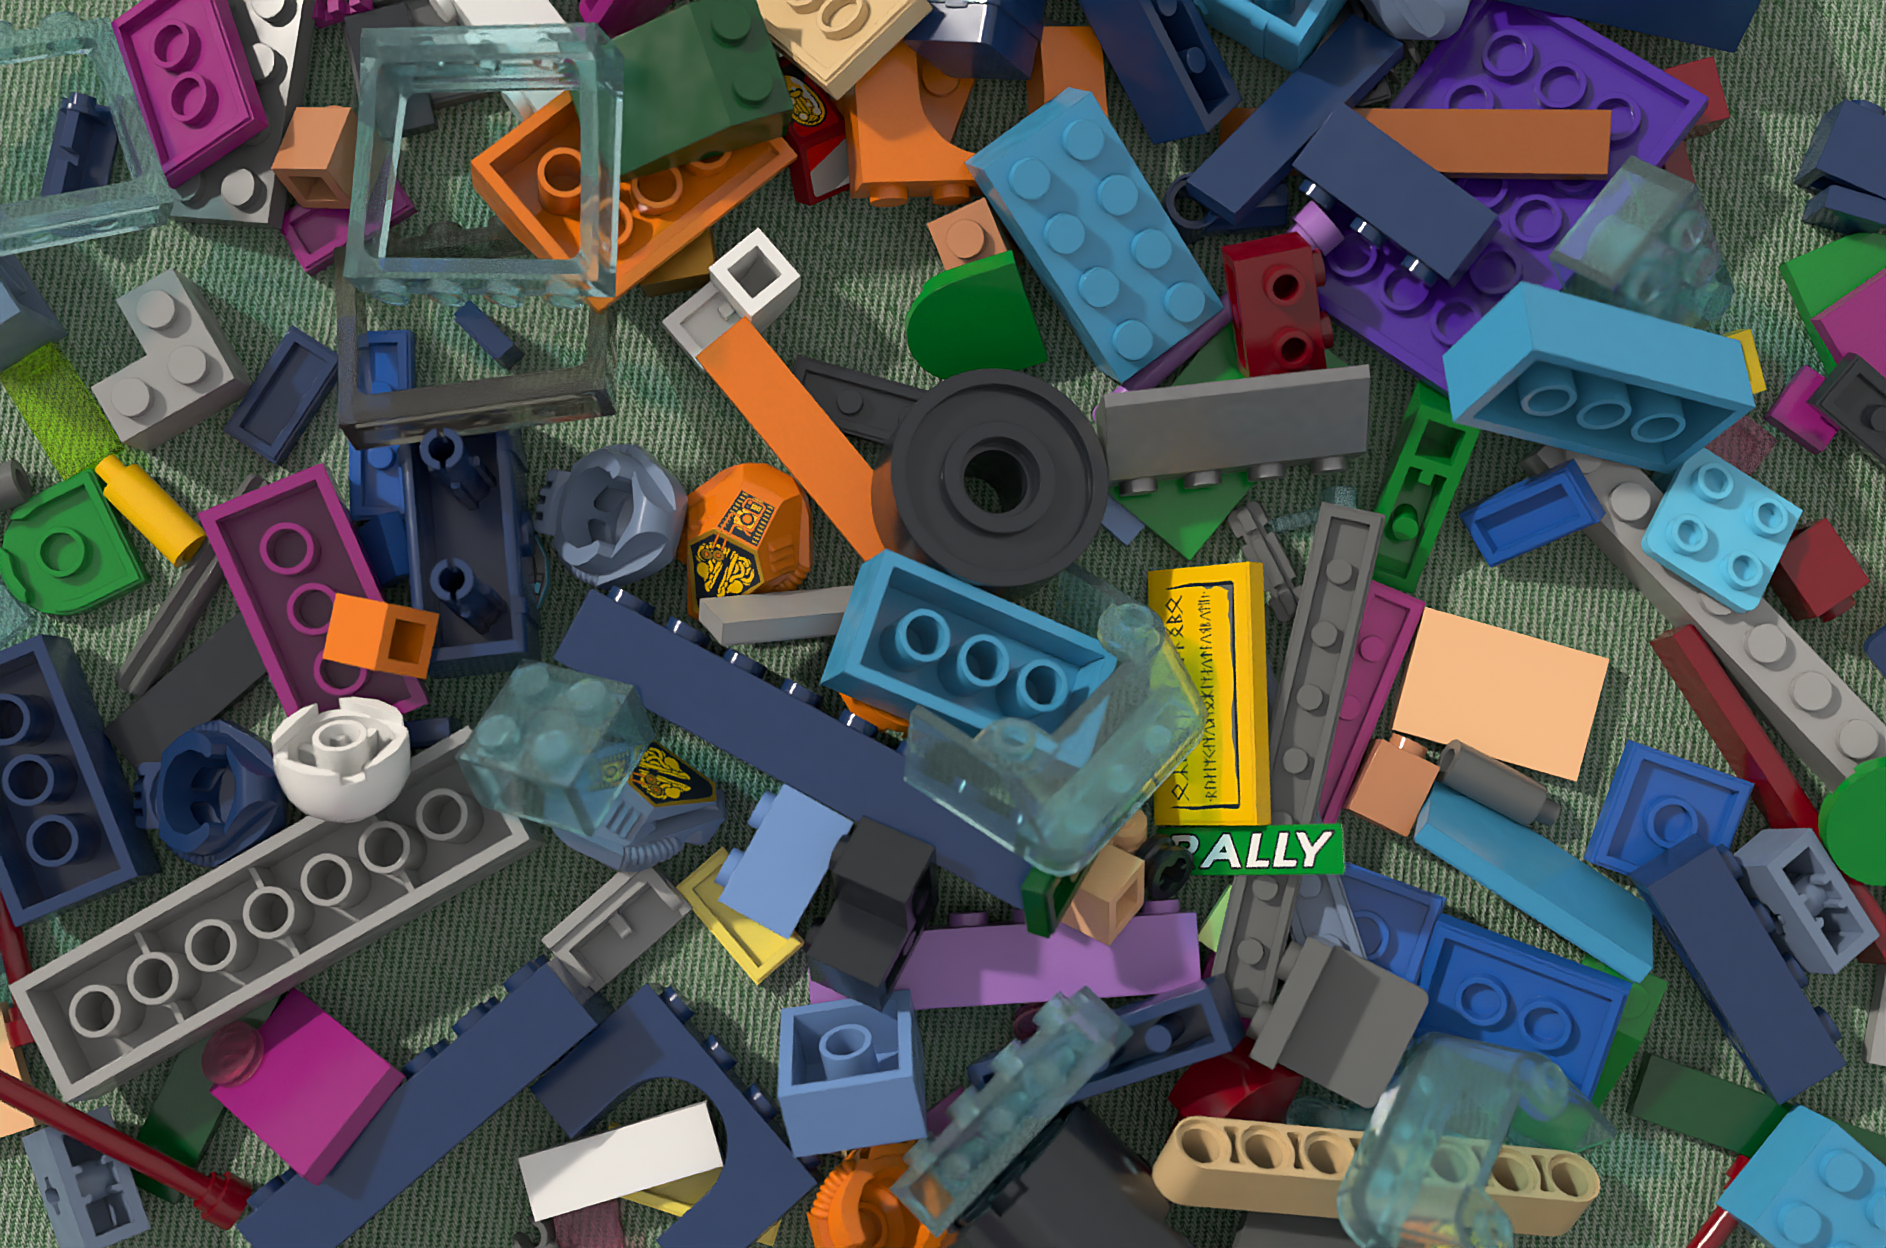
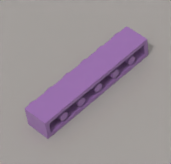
[808,898,1201,1010]

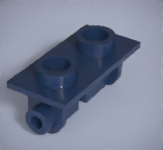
[35,92,126,232]

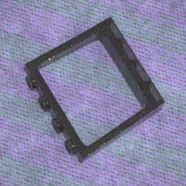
[334,215,617,451]

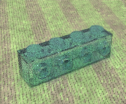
[890,985,1135,1238]

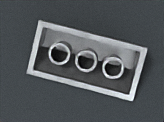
[1095,364,1370,496]

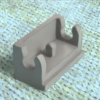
[541,864,693,993]

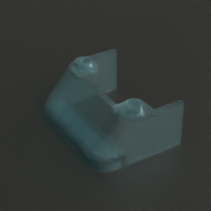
[904,563,1208,876]
[1337,1032,1617,1248]

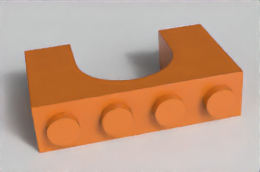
[843,26,1108,207]

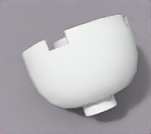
[272,697,410,823]

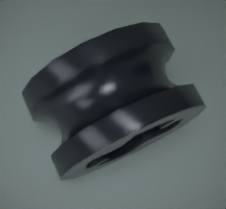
[1134,834,1194,900]

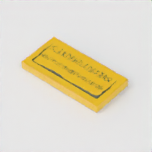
[1147,562,1271,825]

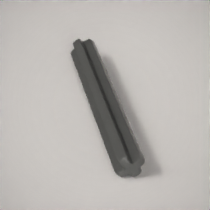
[115,473,271,697]

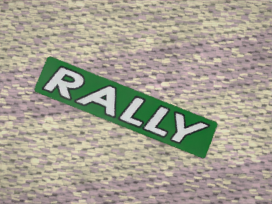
[1157,823,1345,876]

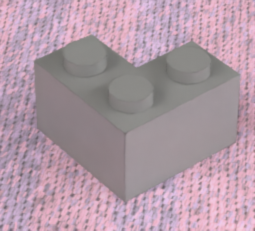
[91,268,253,453]

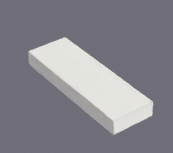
[518,1100,725,1222]

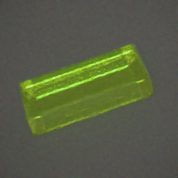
[0,341,125,481]

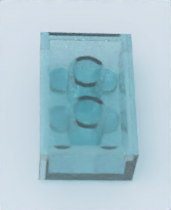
[1548,155,1735,330]

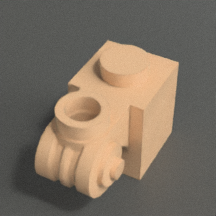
[1061,804,1147,946]

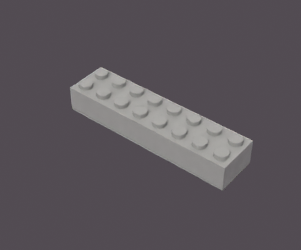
[8,725,547,1103]

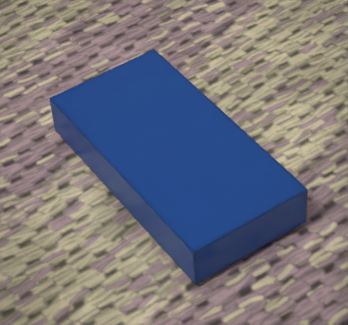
[1458,458,1606,568]

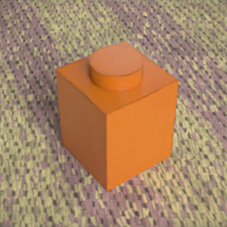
[322,593,440,679]

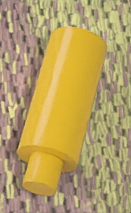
[95,454,207,567]

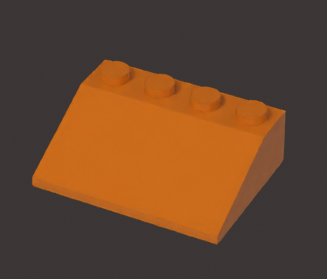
[470,9,798,315]

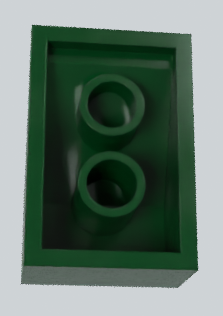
[560,0,794,188]

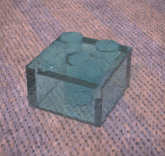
[455,658,656,837]

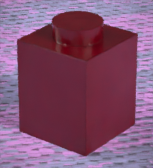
[1769,518,1870,623]

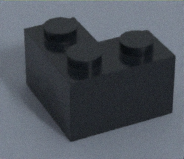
[803,816,939,1012]

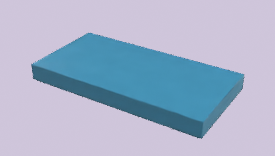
[1414,780,1653,984]

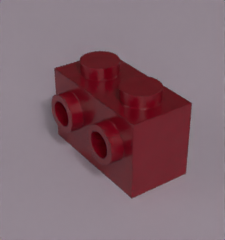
[1221,231,1334,378]

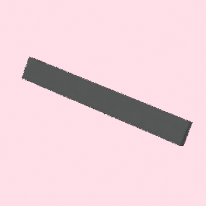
[1211,501,1386,1019]

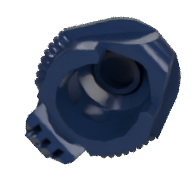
[133,719,288,869]

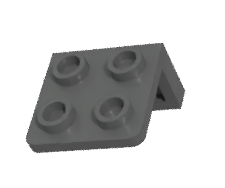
[1245,933,1429,1108]

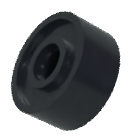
[871,368,1109,603]

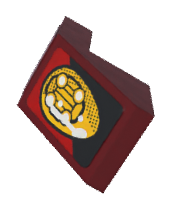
[777,56,850,206]

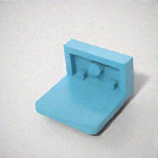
[1641,447,1803,614]

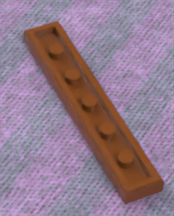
[1219,108,1612,180]

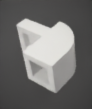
[662,228,801,375]

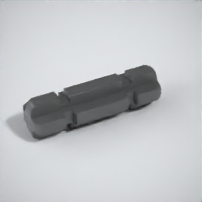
[1227,501,1302,623]

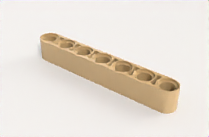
[1152,1116,1600,1237]

